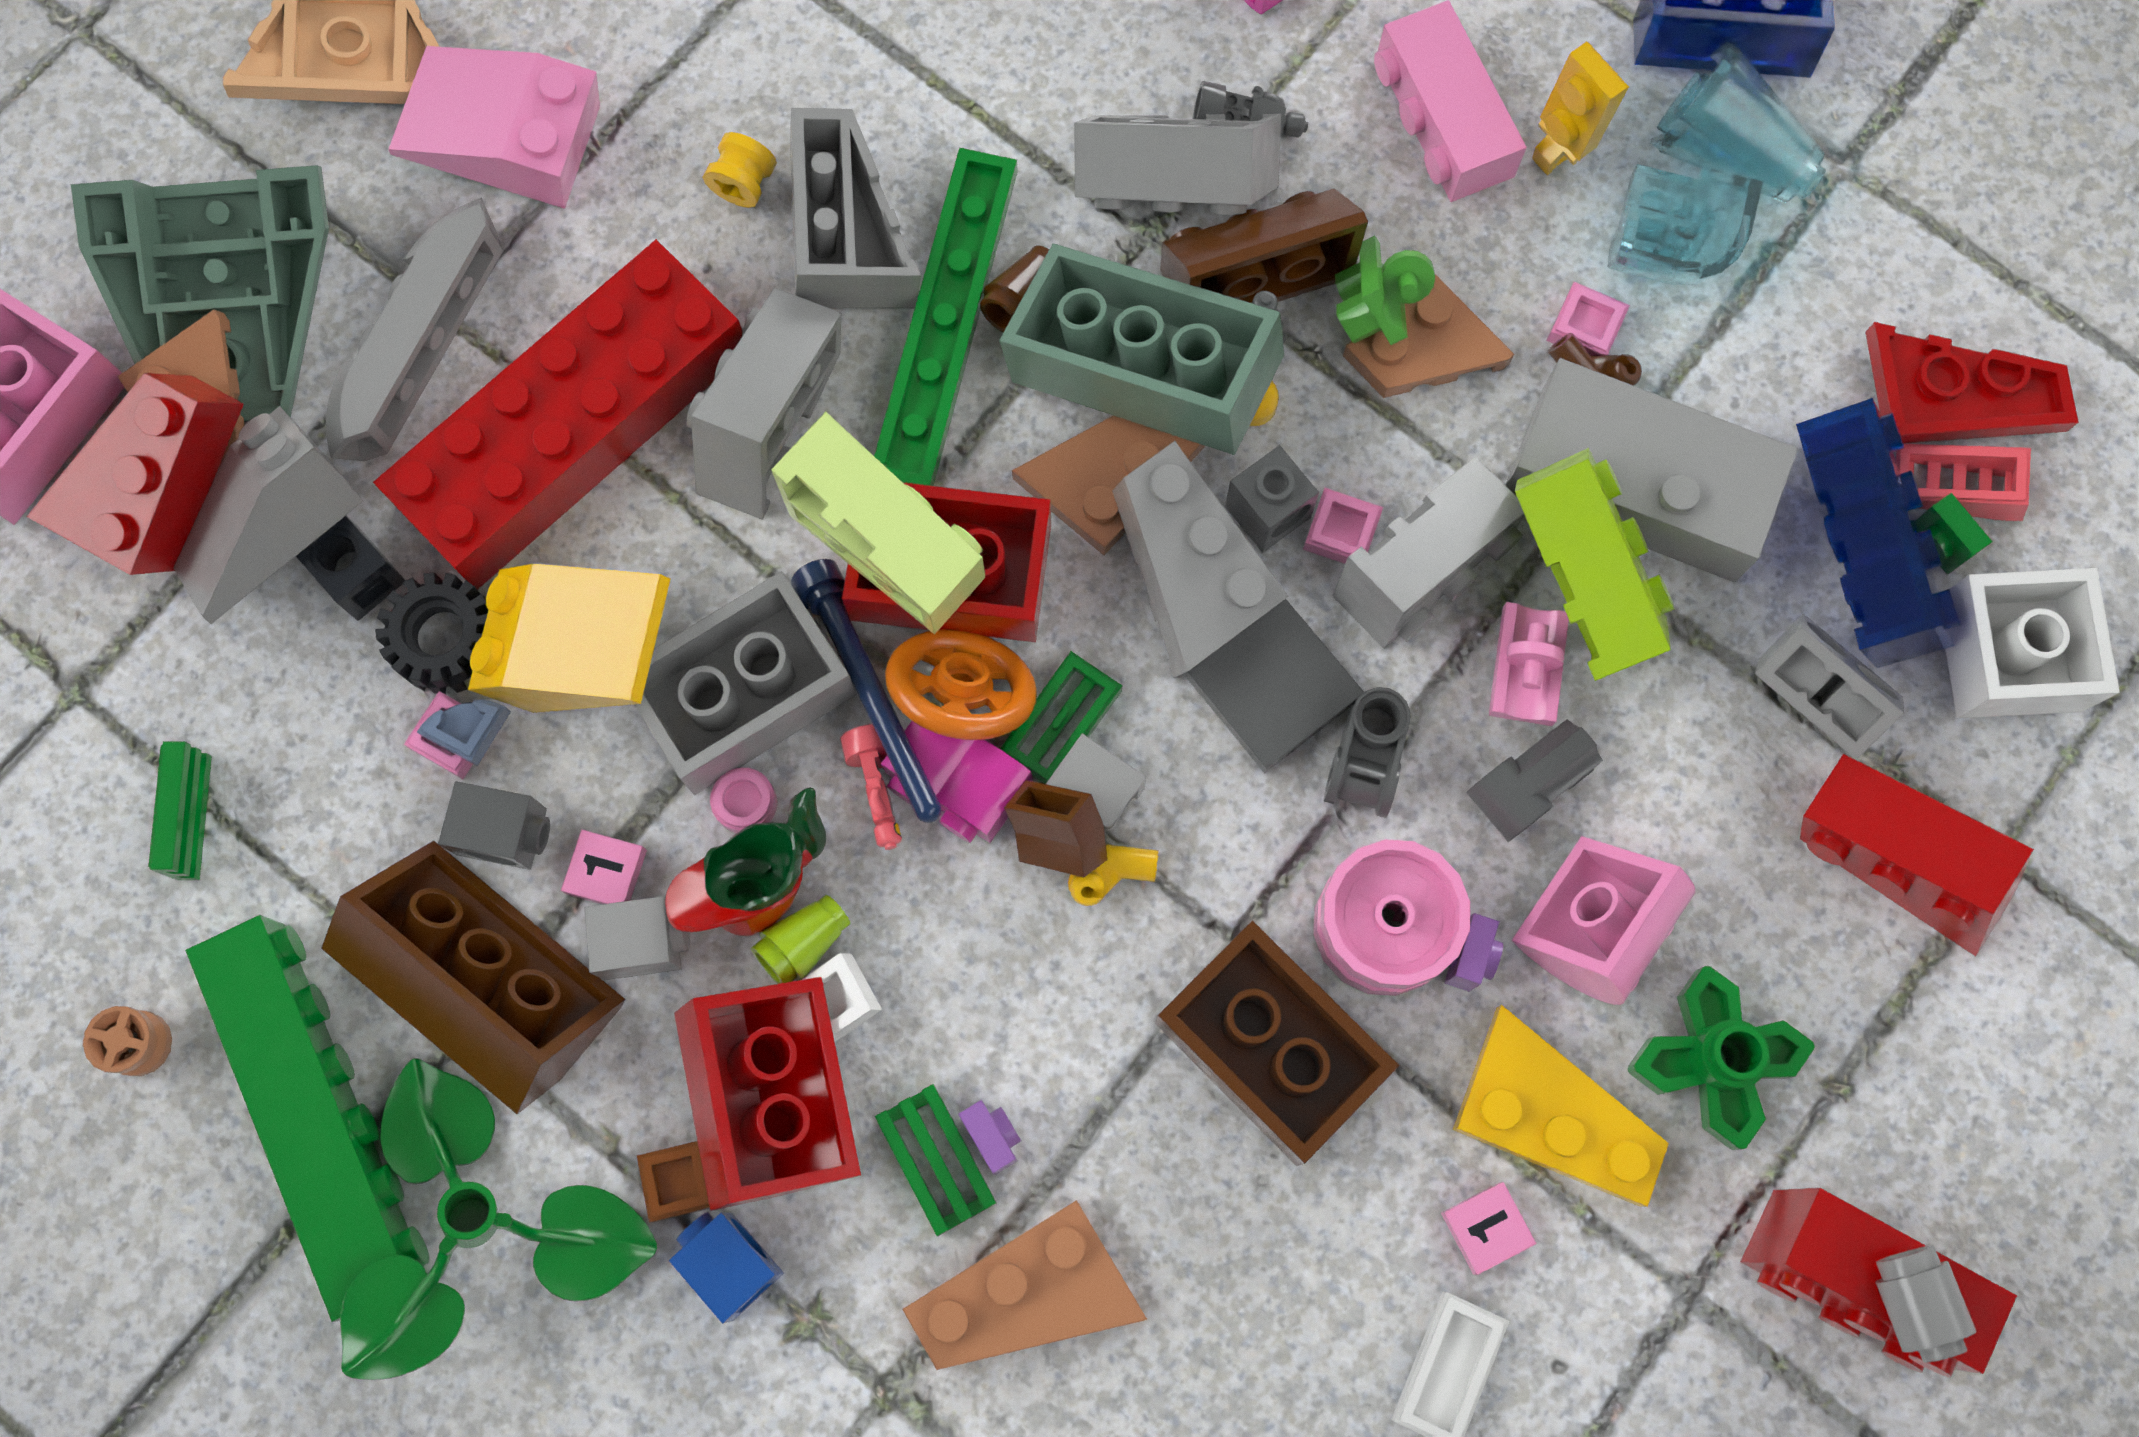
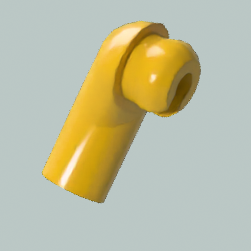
[1068,844,1158,906]

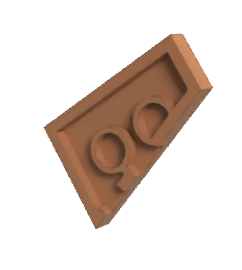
[1012,416,1205,555]
[902,1200,1147,1370]

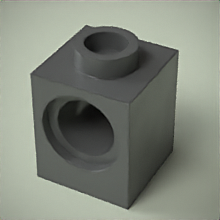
[1225,445,1319,553]
[438,781,550,870]

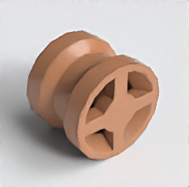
[83,1006,172,1076]

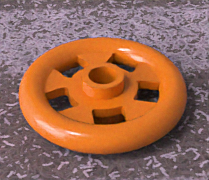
[885,629,1037,740]

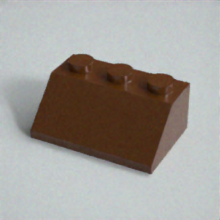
[1160,188,1368,303]

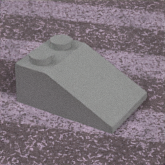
[173,406,363,624]

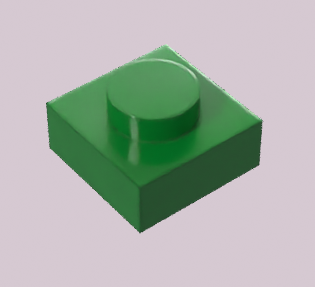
[1908,493,1993,575]

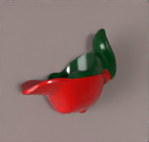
[665,787,826,936]

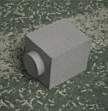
[584,896,690,980]

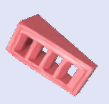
[1893,444,2031,521]

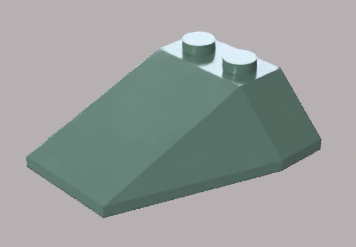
[70,165,329,422]

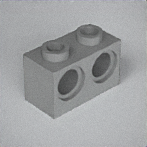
[1755,614,1904,760]

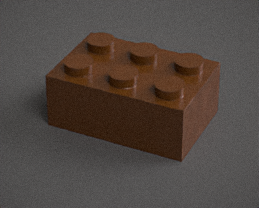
[1155,920,1400,1166]

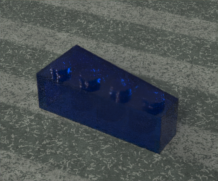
[1796,398,1961,668]

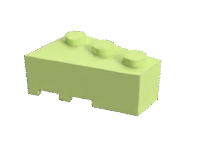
[771,411,985,634]

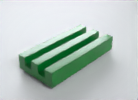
[1000,651,1123,784]
[148,741,212,881]
[875,1084,997,1236]

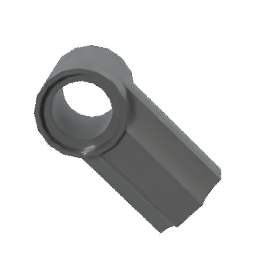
[1467,719,1603,842]

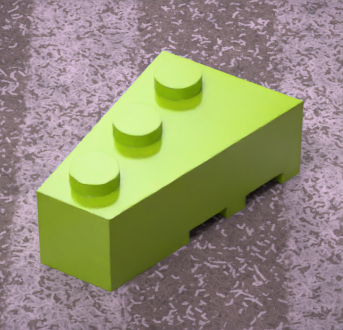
[1515,448,1675,681]

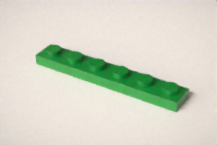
[874,147,1018,486]

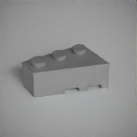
[790,108,921,309]
[1074,114,1281,215]
[686,287,842,520]
[1112,441,1289,678]
[1333,456,1525,649]

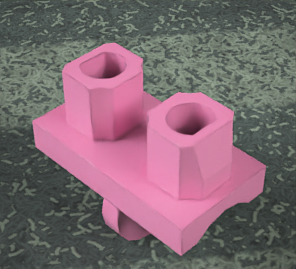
[1489,602,1569,726]

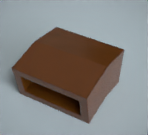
[1004,780,1108,877]

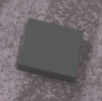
[1186,599,1364,773]

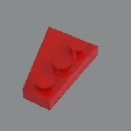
[1865,322,2079,445]

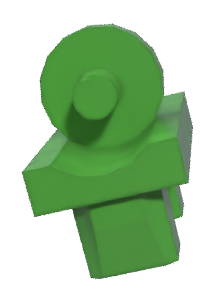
[1335,235,1435,345]

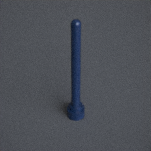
[791,559,941,823]

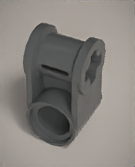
[1323,687,1411,818]

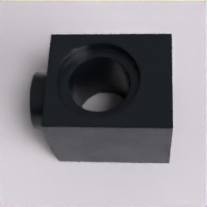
[296,515,406,621]

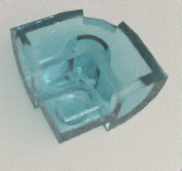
[1607,164,1763,285]

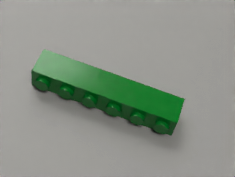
[185,915,429,1322]

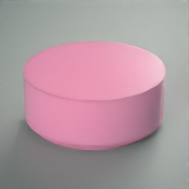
[710,768,777,833]

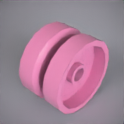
[1314,839,1470,996]

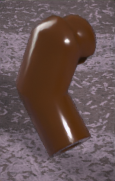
[1548,333,1642,386]

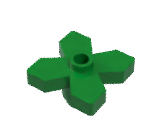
[1628,966,1815,1150]

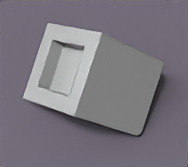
[1046,733,1146,829]

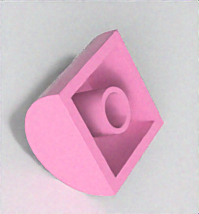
[1512,836,1695,1005]

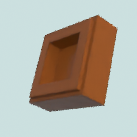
[637,1141,710,1223]

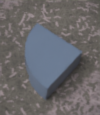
[417,699,511,766]

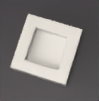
[802,953,882,1042]

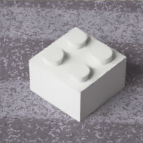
[1937,568,2120,718]

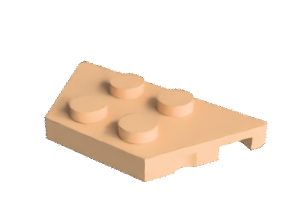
[223,0,440,104]

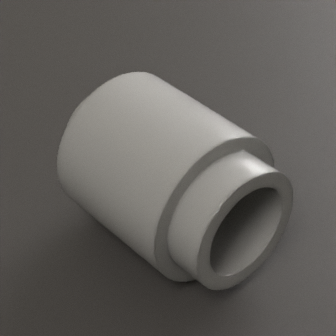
[1876,1245,1977,1363]

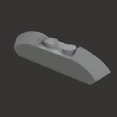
[326,198,503,461]

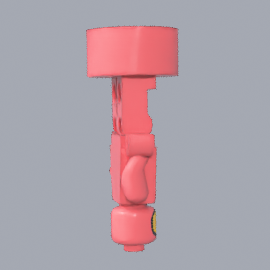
[840,724,902,850]

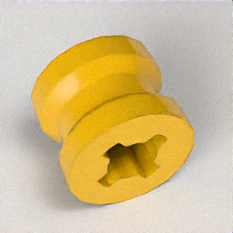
[702,132,777,208]

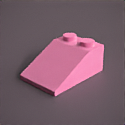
[388,46,600,209]

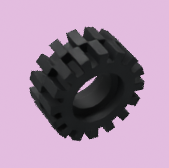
[375,572,489,695]

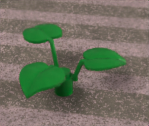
[340,1058,657,1380]

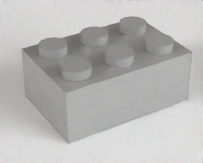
[635,571,857,796]

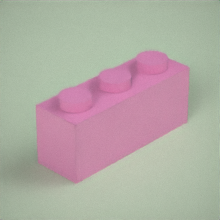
[1374,0,1527,202]

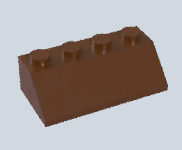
[321,840,625,1114]

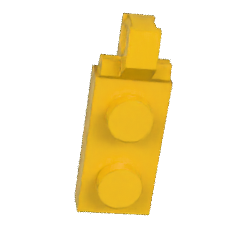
[1532,41,1629,176]

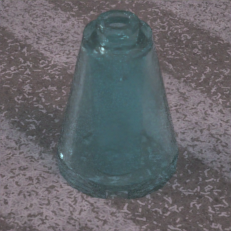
[1650,42,1826,203]

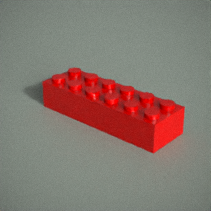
[373,239,743,590]

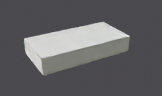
[1391,1291,1510,1437]

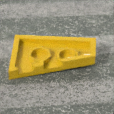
[1453,1005,1669,1207]

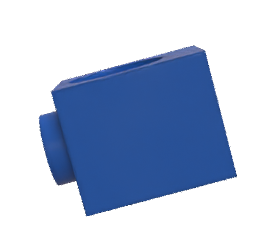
[669,1212,784,1324]

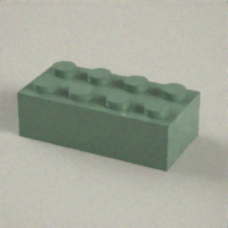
[999,243,1284,455]

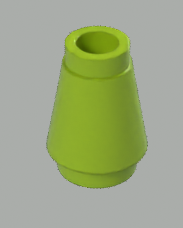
[751,894,851,984]

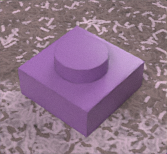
[1444,913,1503,992]
[958,1100,1021,1175]

